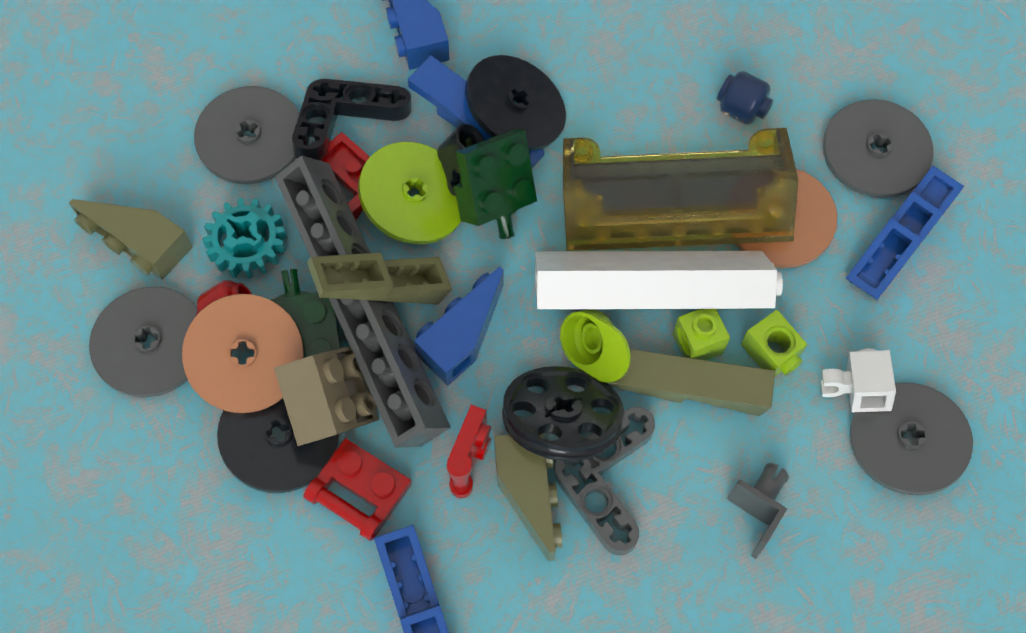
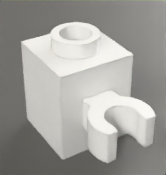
[821,348,896,412]

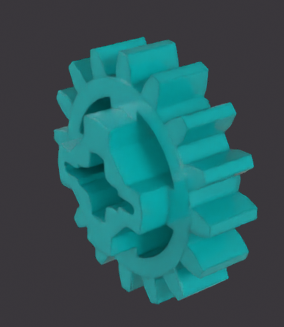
[202,198,287,279]

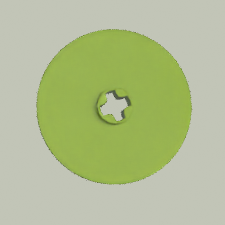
[358,142,461,245]

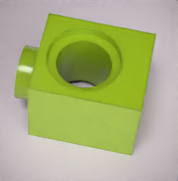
[672,309,730,360]
[741,310,808,376]

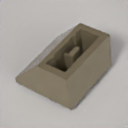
[274,346,379,446]

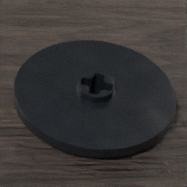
[465,55,566,151]
[217,399,339,493]

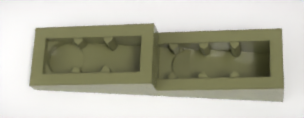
[307,252,452,305]
[608,349,775,416]

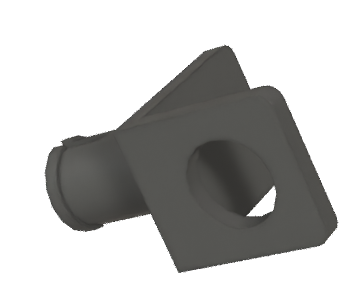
[727,463,789,559]

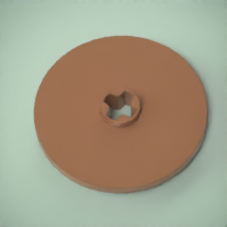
[725,166,837,268]
[182,294,304,413]

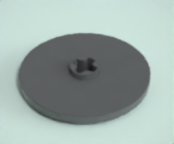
[194,86,299,184]
[823,99,933,198]
[89,287,198,398]
[850,383,973,495]

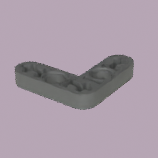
[554,407,655,555]

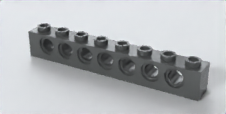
[275,156,451,448]

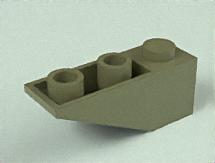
[69,199,193,280]
[494,434,562,561]

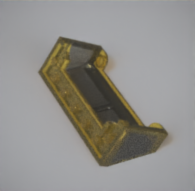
[563,128,798,251]

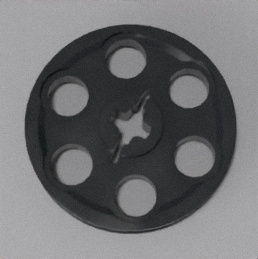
[502,366,624,461]

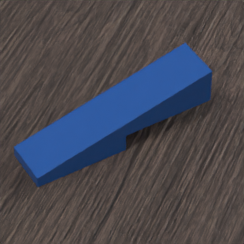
[374,525,449,633]

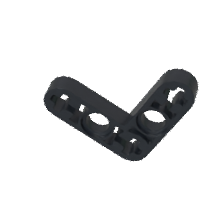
[292,79,411,161]

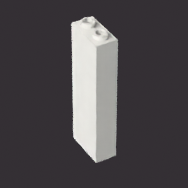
[535,251,783,309]

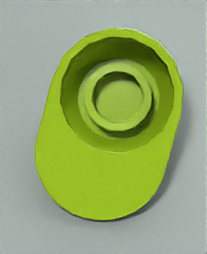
[560,309,631,383]

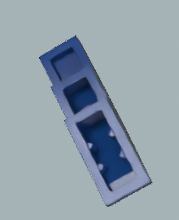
[407,55,545,168]
[846,166,964,301]

